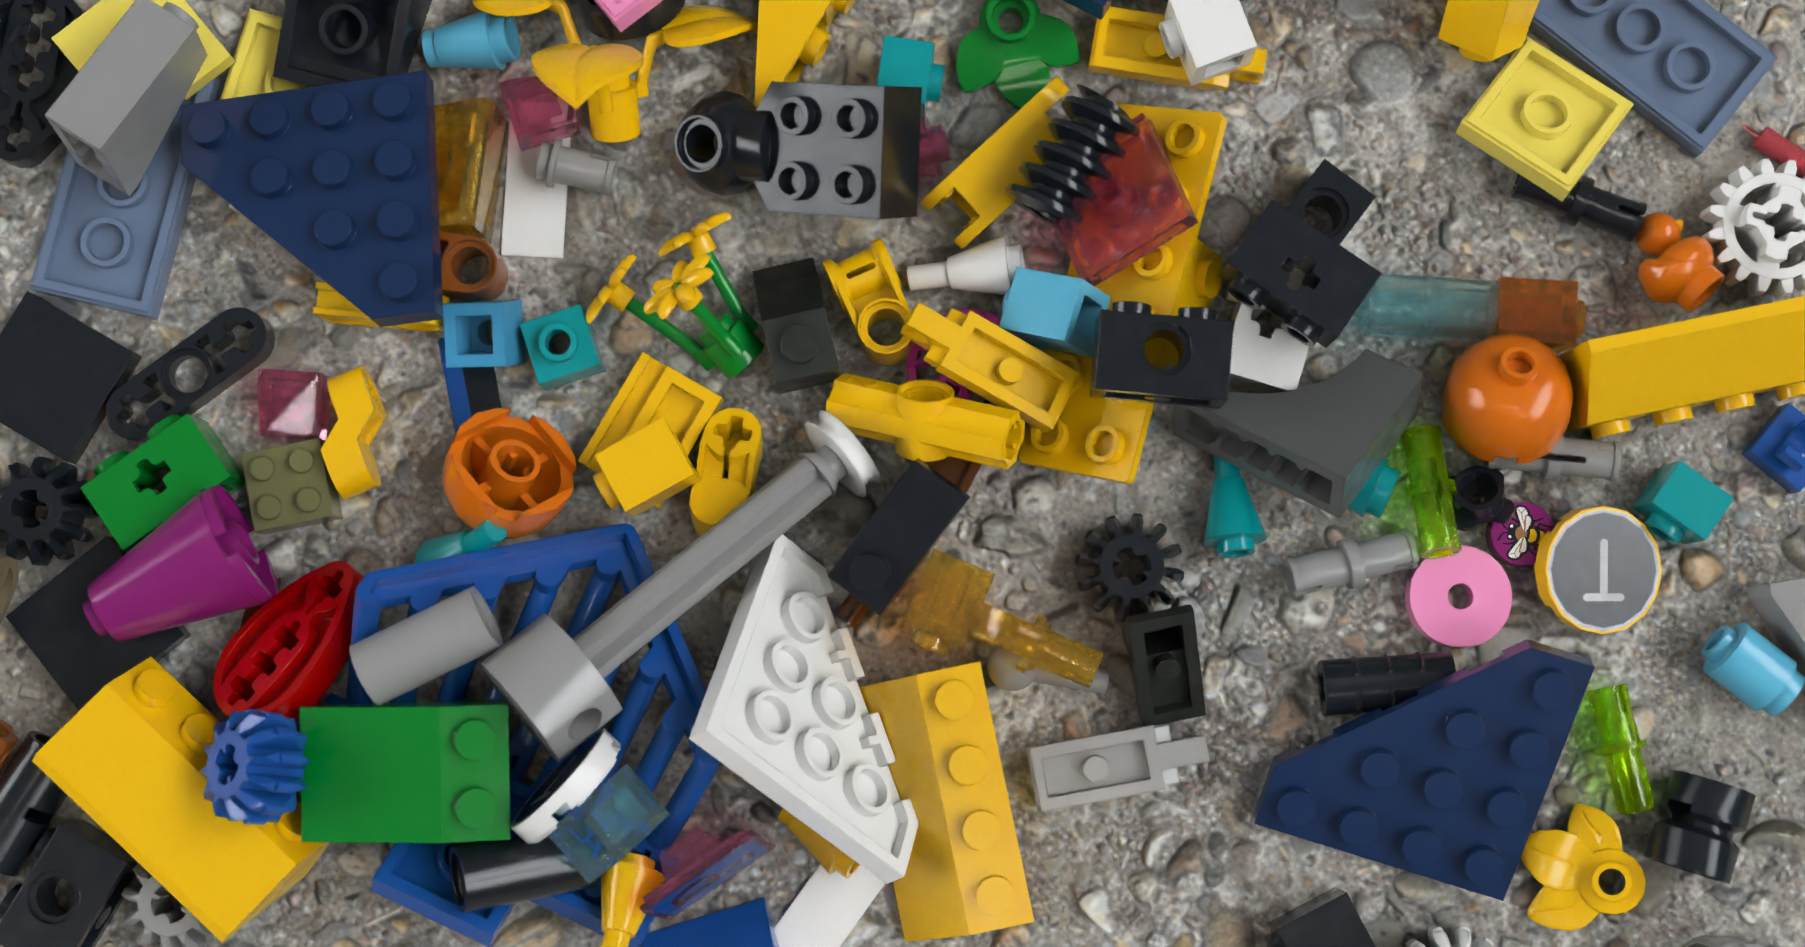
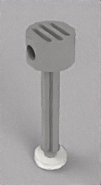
[480,410,881,762]

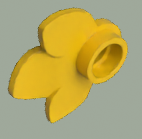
[1521,803,1646,931]

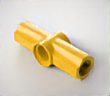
[826,373,1025,470]

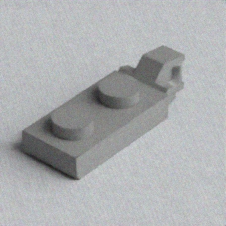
[1026,725,1210,813]

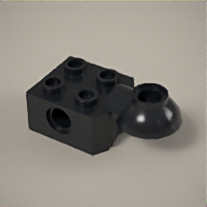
[674,81,922,219]

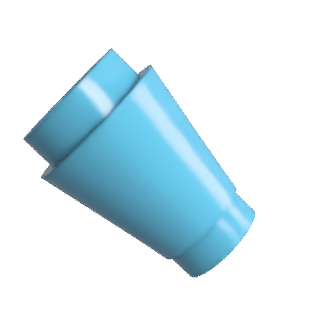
[422,11,520,70]

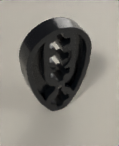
[0,0,86,168]

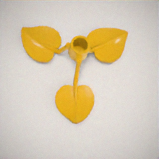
[472,0,758,143]

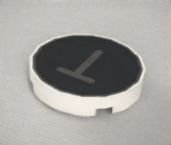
[511,728,621,844]

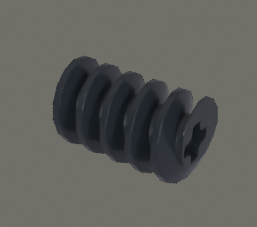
[1005,84,1141,230]

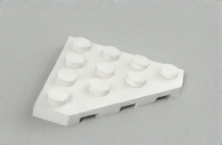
[689,534,919,884]

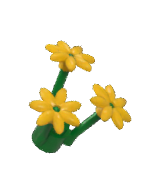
[585,212,764,379]

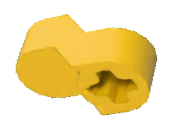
[320,365,387,500]
[689,408,763,536]

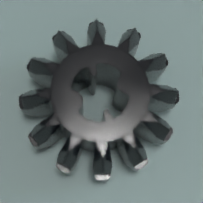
[0,457,99,566]
[1074,513,1184,623]

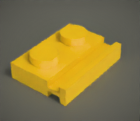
[578,352,724,509]

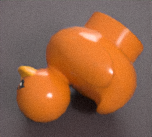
[1635,212,1725,314]

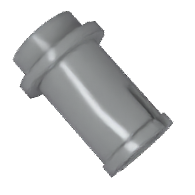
[535,138,617,196]

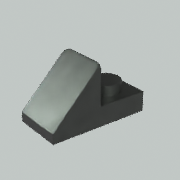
[1122,604,1206,726]

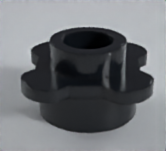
[1441,466,1515,532]

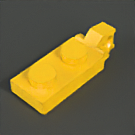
[1088,6,1267,91]
[900,302,1081,434]

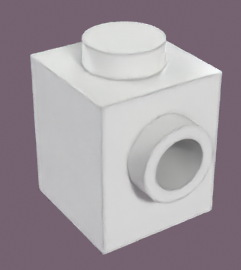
[1159,0,1257,86]

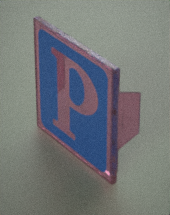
[639,827,776,920]

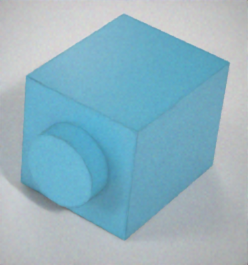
[999,267,1111,358]

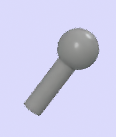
[987,640,1109,694]

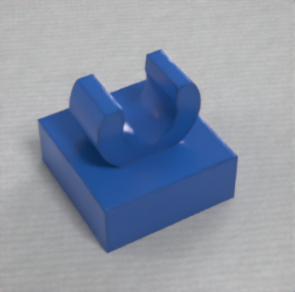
[1741,403,1805,494]

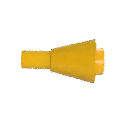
[601,852,665,947]

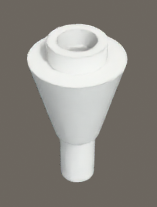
[907,234,1025,295]

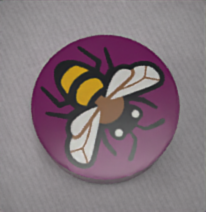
[1486,502,1554,567]

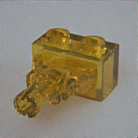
[903,549,1103,688]

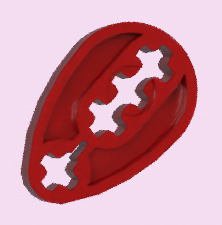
[213,561,364,722]

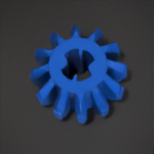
[200,709,311,825]

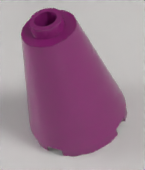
[83,485,279,642]

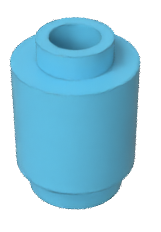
[1701,622,1805,716]

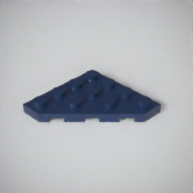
[181,70,443,327]
[1253,639,1595,901]

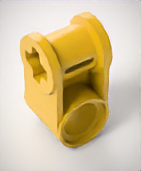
[822,237,914,366]

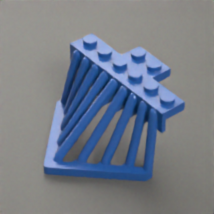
[323,523,721,947]

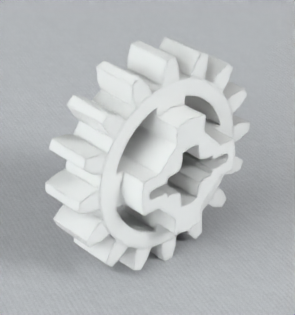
[1699,158,1805,299]

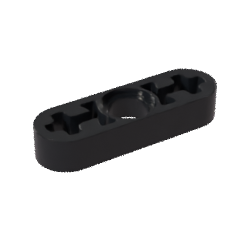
[106,307,275,443]

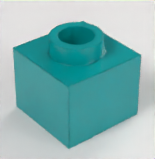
[877,35,945,120]
[520,304,606,391]
[1632,461,1734,545]

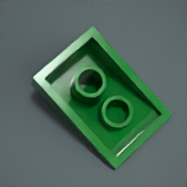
[300,699,511,843]

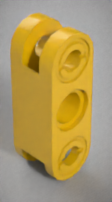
[920,76,1070,249]

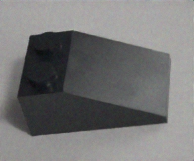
[273,0,432,86]

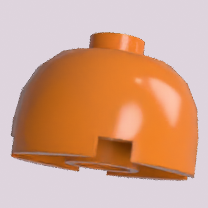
[1441,333,1575,464]
[443,408,577,539]

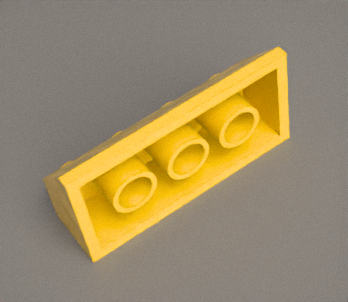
[1559,296,1805,440]
[32,657,330,943]
[859,661,1035,942]

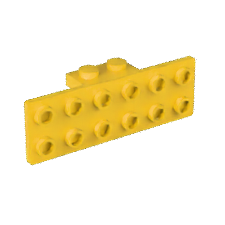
[1019,103,1227,485]

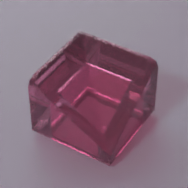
[499,76,581,151]
[257,369,330,441]

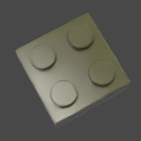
[241,438,343,535]

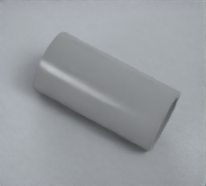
[349,586,503,705]

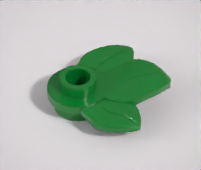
[956,0,1079,109]

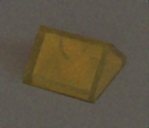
[434,97,509,244]

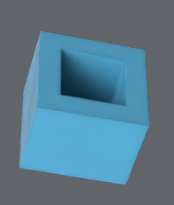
[443,300,525,368]

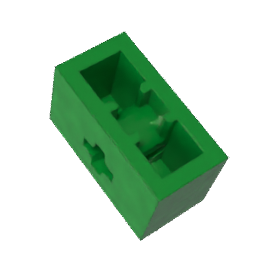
[80,413,246,552]

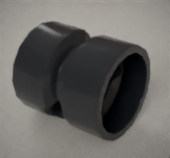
[1645,769,1756,884]

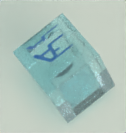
[548,764,670,884]

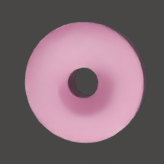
[1404,545,1512,648]

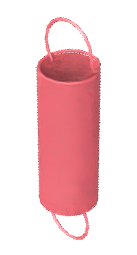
[1742,124,1805,178]

